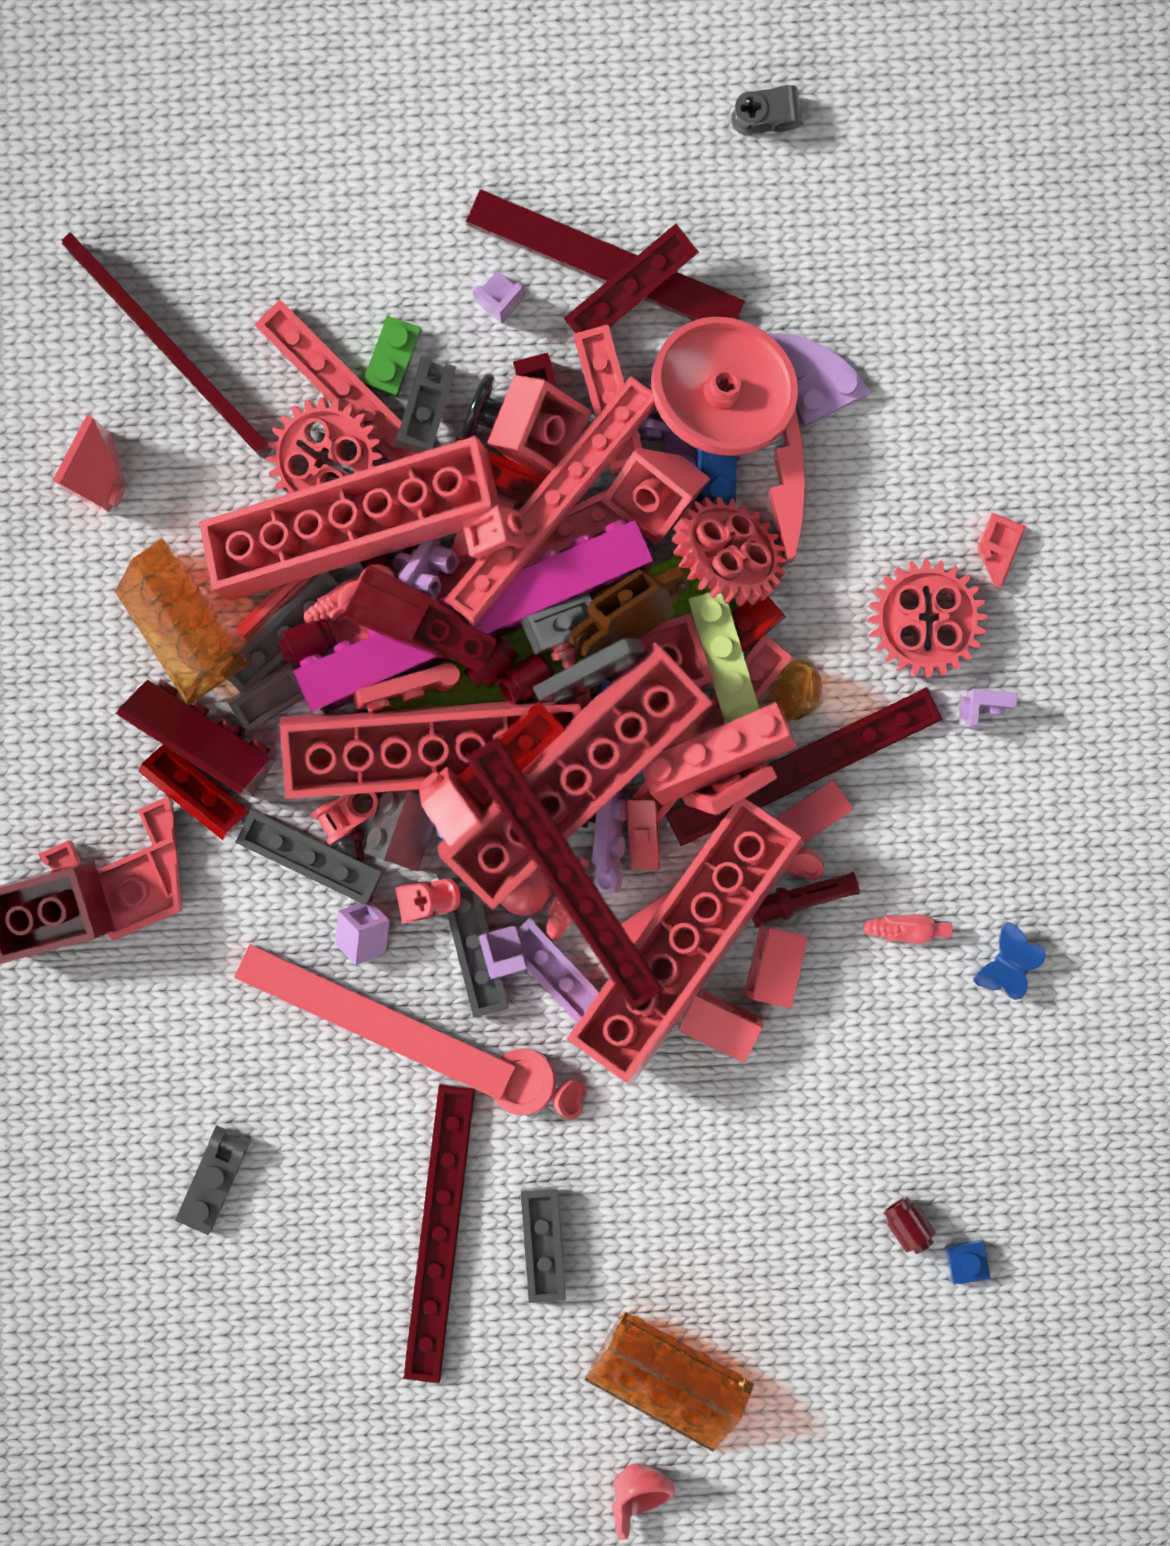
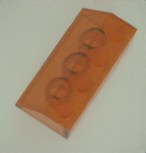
[115,538,249,706]
[584,1311,754,1452]

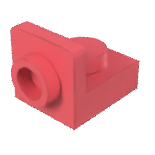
[462,505,527,559]

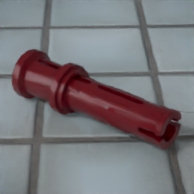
[751,871,860,928]

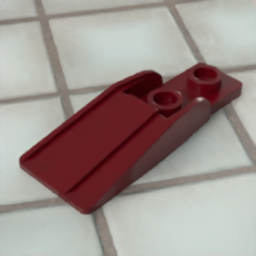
[344,566,496,672]

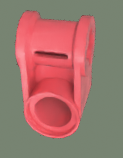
[310,792,382,846]
[395,879,460,923]

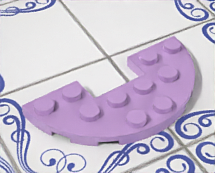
[664,333,870,467]

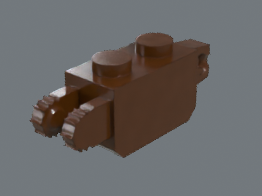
[568,566,690,658]

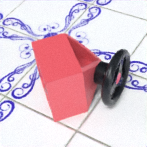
[461,373,591,475]

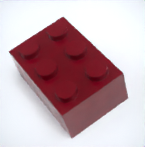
[0,859,115,964]

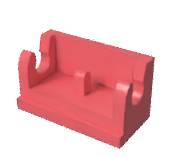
[744,925,808,1009]
[678,989,763,1063]

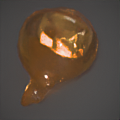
[774,659,824,723]

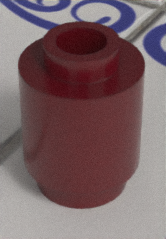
[277,620,335,666]
[464,634,518,688]
[497,654,554,705]
[883,1196,936,1255]

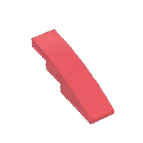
[768,407,805,564]

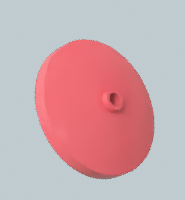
[651,317,798,456]

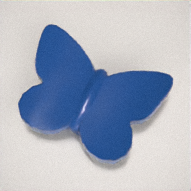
[973,922,1046,1000]

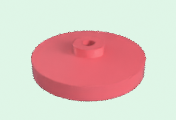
[494,1049,556,1115]

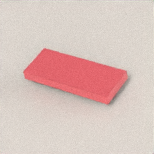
[627,798,660,871]

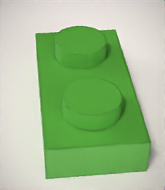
[363,316,422,398]

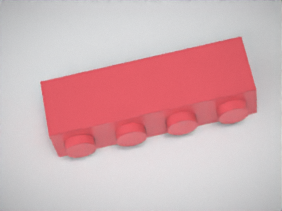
[642,703,798,805]

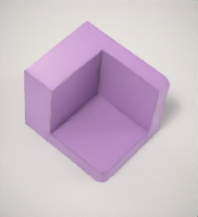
[472,270,525,324]
[336,901,390,965]
[479,926,527,979]

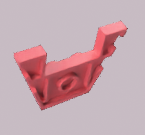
[38,796,183,941]

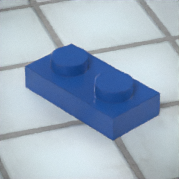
[697,449,737,503]

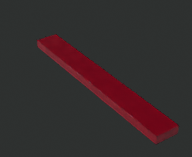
[466,189,745,321]
[61,232,273,459]
[665,687,943,847]
[466,736,664,1011]
[403,1083,476,1384]

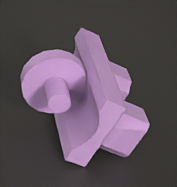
[393,538,459,600]

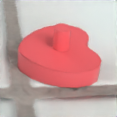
[786,848,824,880]
[553,1079,585,1120]

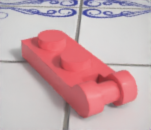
[352,663,460,713]

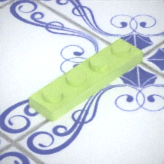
[688,592,760,724]

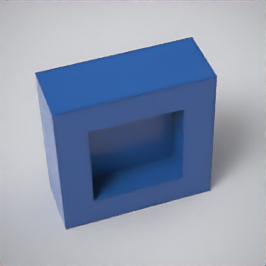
[945,1240,990,1285]

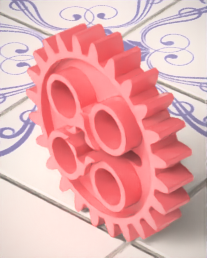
[266,398,385,494]
[672,497,786,606]
[867,559,987,678]

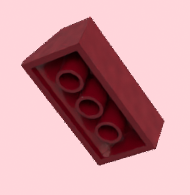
[115,679,276,797]

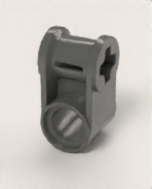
[731,85,803,135]

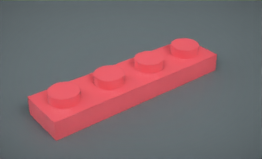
[573,325,642,474]

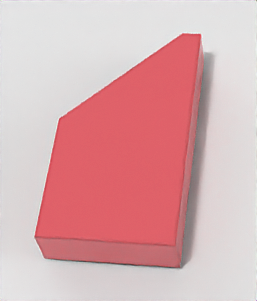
[977,513,1026,589]

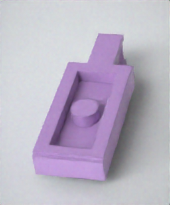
[592,791,627,893]

